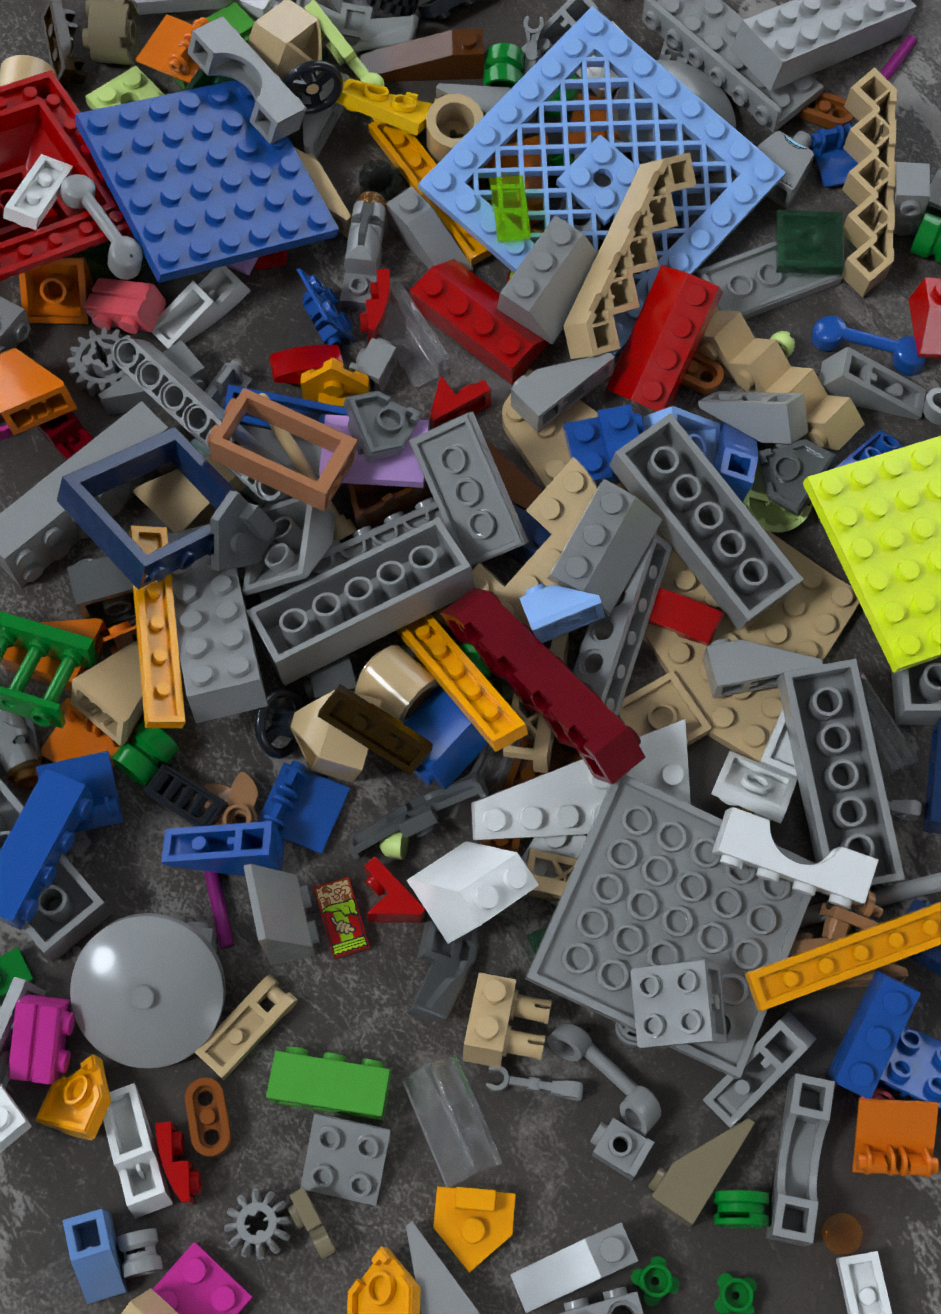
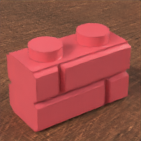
[84,278,166,334]

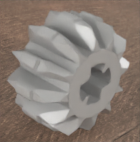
[224,1189,293,1260]

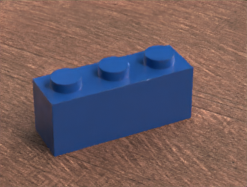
[827,969,921,1099]

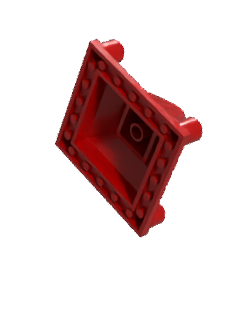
[0,70,136,281]

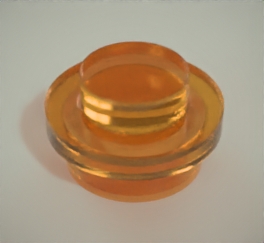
[822,1213,863,1255]

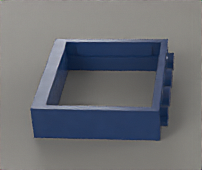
[57,427,237,590]

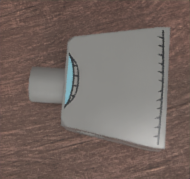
[757,131,814,210]

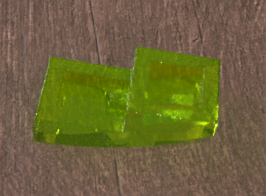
[489,175,531,243]

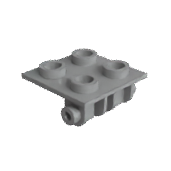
[300,1113,392,1206]

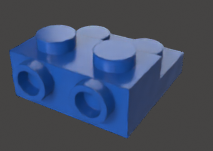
[563,404,643,486]

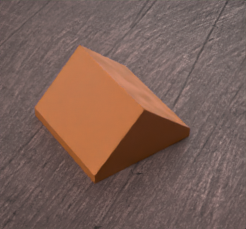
[19,257,94,324]

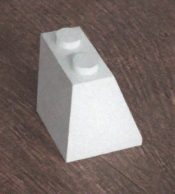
[407,841,539,944]

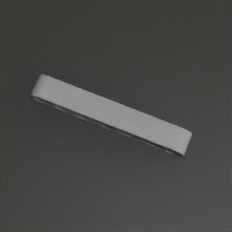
[112,337,293,501]

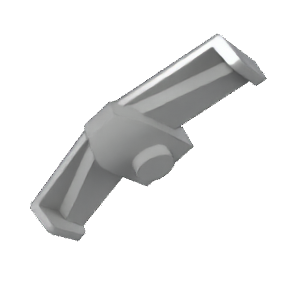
[296,0,419,54]

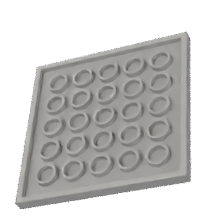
[525,774,816,1079]

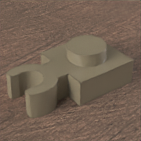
[288,1187,337,1259]

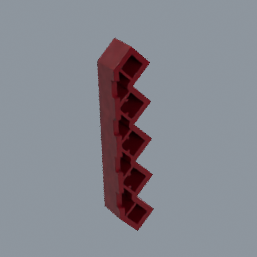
[441,588,646,785]

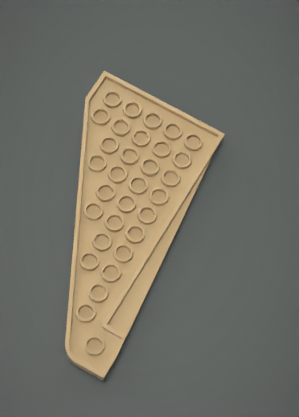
[502,369,860,763]

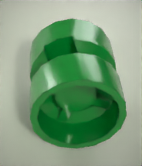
[483,43,525,88]
[910,212,941,264]
[110,720,180,788]

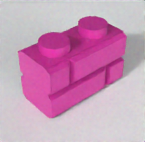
[7,994,75,1084]

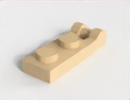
[195,975,298,1080]

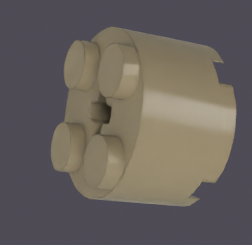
[82,0,141,65]

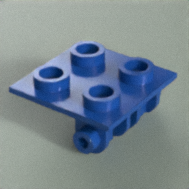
[810,123,858,188]
[297,268,356,347]
[36,751,124,833]
[258,761,351,854]
[877,1025,941,1113]

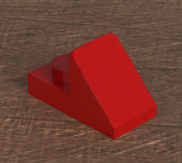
[430,376,491,430]
[364,856,427,923]

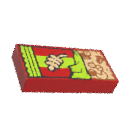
[313,876,370,960]

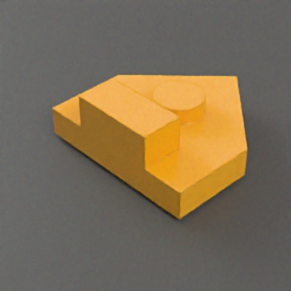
[301,358,371,407]
[35,1054,111,1141]
[433,1186,516,1273]
[347,1247,421,1314]

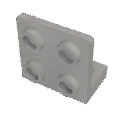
[631,960,728,1048]

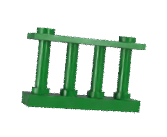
[0,611,98,729]

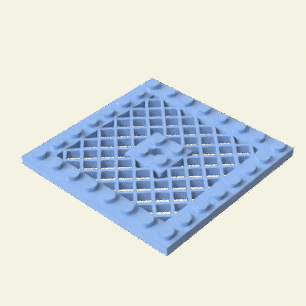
[418,6,786,357]

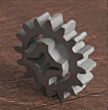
[67,327,136,397]

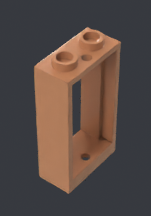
[207,388,358,512]

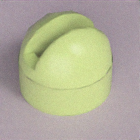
[770,331,795,359]
[379,830,409,860]

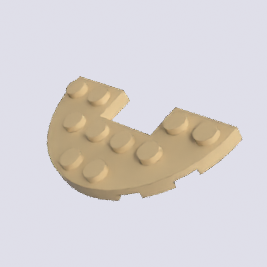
[433,457,598,628]

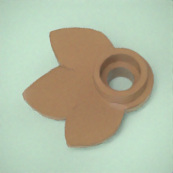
[197,772,259,825]

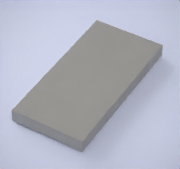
[695,227,843,320]
[409,411,529,567]

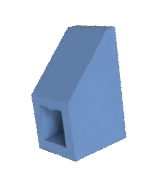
[62,1209,128,1304]

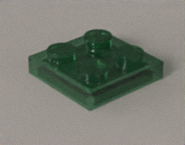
[775,210,844,275]

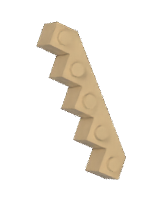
[840,67,897,297]
[563,152,697,359]
[696,307,864,450]

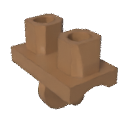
[819,890,883,941]

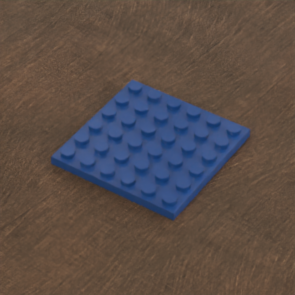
[75,80,339,283]

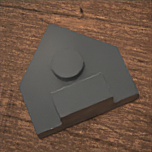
[344,391,422,462]
[758,439,836,517]
[210,490,277,571]

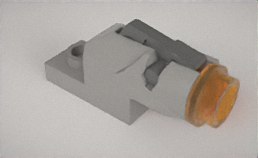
[340,191,387,310]
[0,710,42,789]

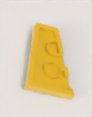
[336,78,437,136]

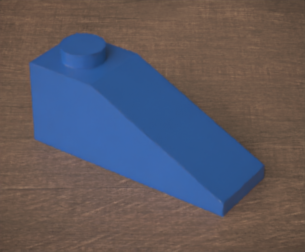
[161,821,285,876]

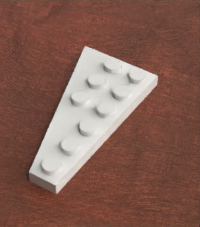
[471,719,691,840]

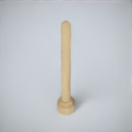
[259,393,357,541]

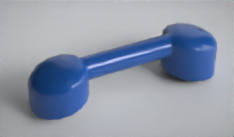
[811,316,927,376]

